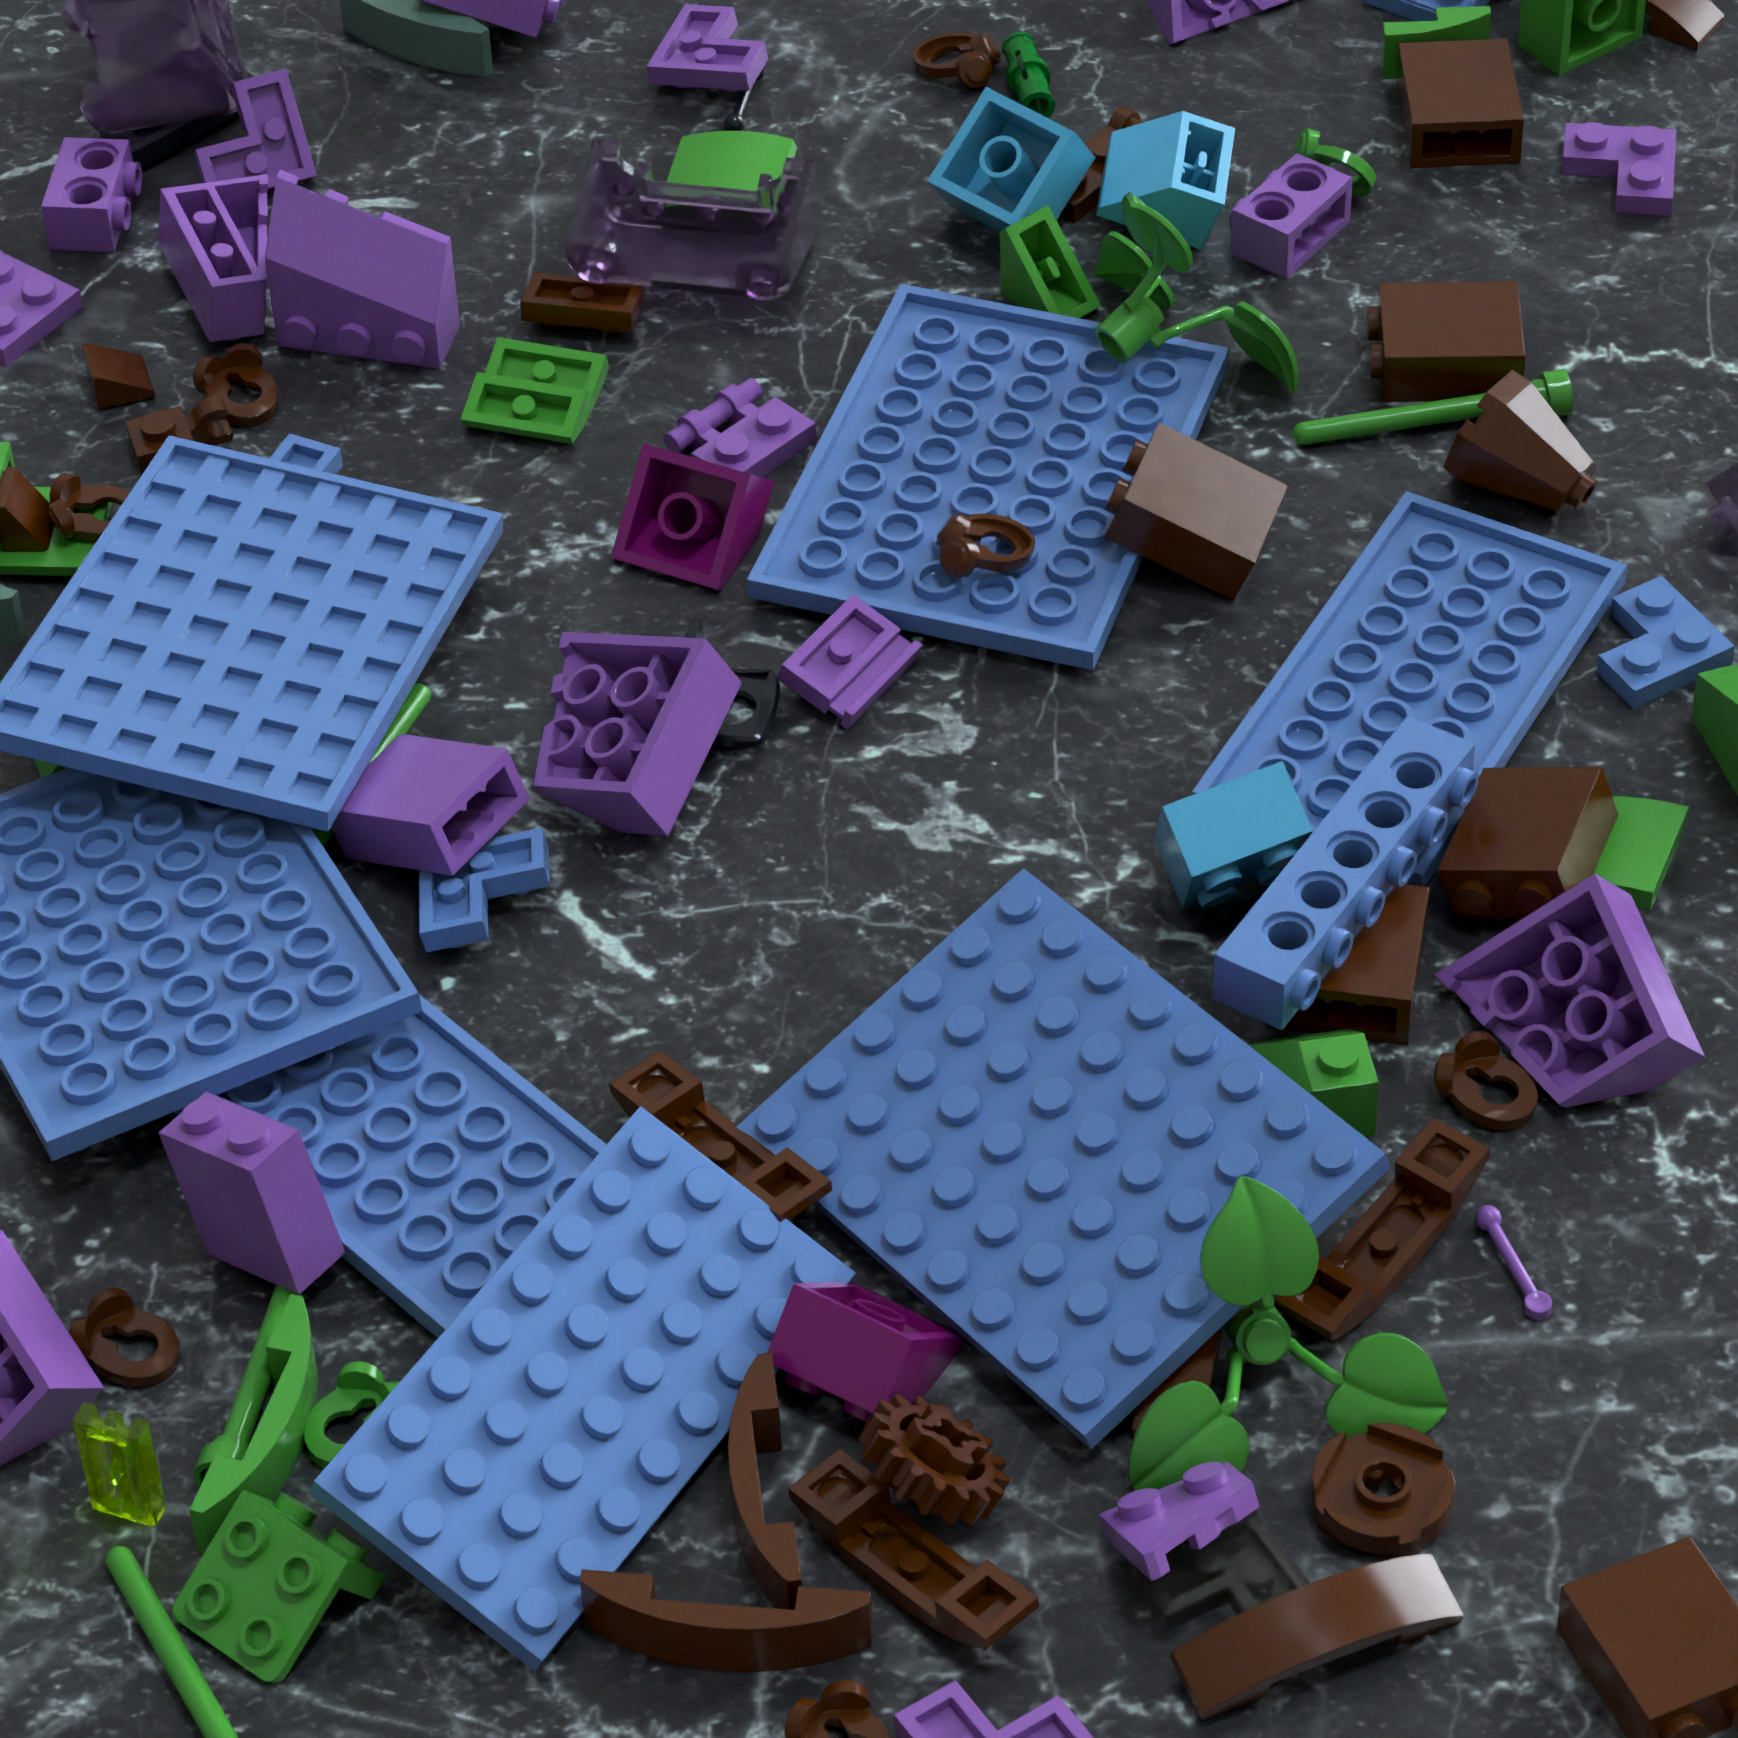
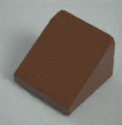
[82,344,155,409]
[0,467,54,552]

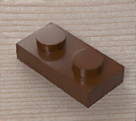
[520,272,645,333]

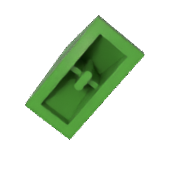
[1000,205,1101,318]

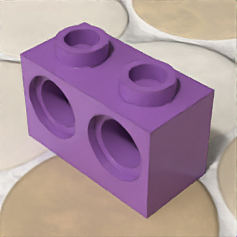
[41,137,142,253]
[1229,153,1353,279]

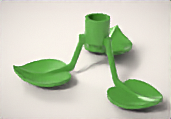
[1094,192,1299,397]
[1127,1176,1448,1490]

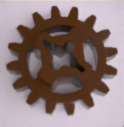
[858,1394,1010,1525]

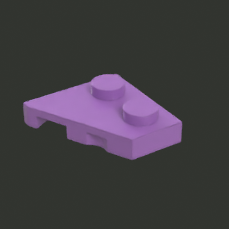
[1098,1461,1260,1581]

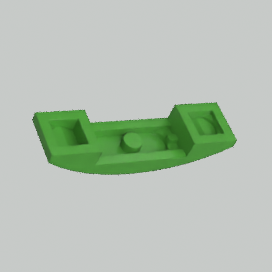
[189,1294,318,1554]

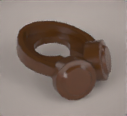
[913,32,1001,88]
[193,343,278,427]
[48,473,130,543]
[935,512,1035,577]
[1434,1031,1538,1131]
[69,1287,179,1388]
[784,1680,892,1738]

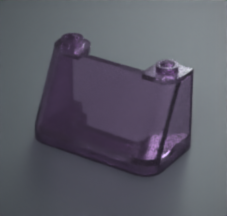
[59,0,248,134]
[564,139,820,301]

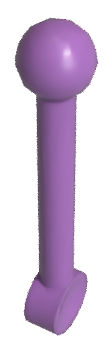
[1475,1205,1552,1321]

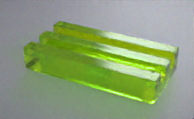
[72,1402,167,1526]

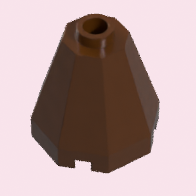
[1443,370,1598,515]

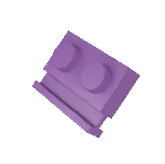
[777,594,923,730]

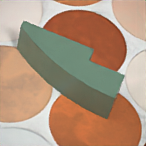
[340,0,493,77]

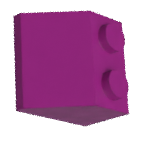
[610,443,775,591]
[767,1281,965,1421]

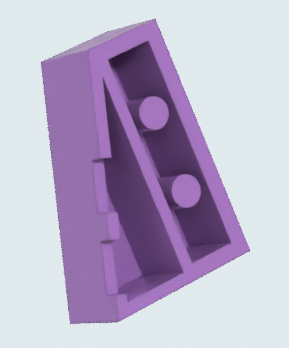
[158,174,268,342]

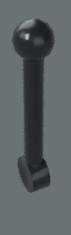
[723,67,765,131]

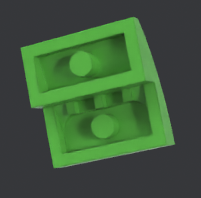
[658,131,797,227]
[460,337,610,444]
[1594,796,1689,911]

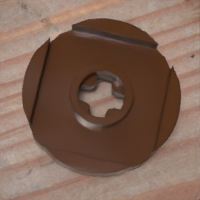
[1311,1422,1456,1559]

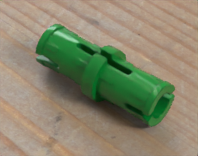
[1001,31,1056,118]

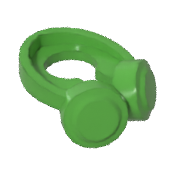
[1294,128,1377,197]
[304,1361,399,1469]

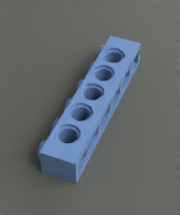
[1213,716,1479,1030]

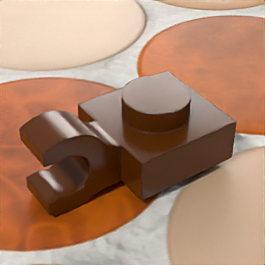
[125,396,233,474]

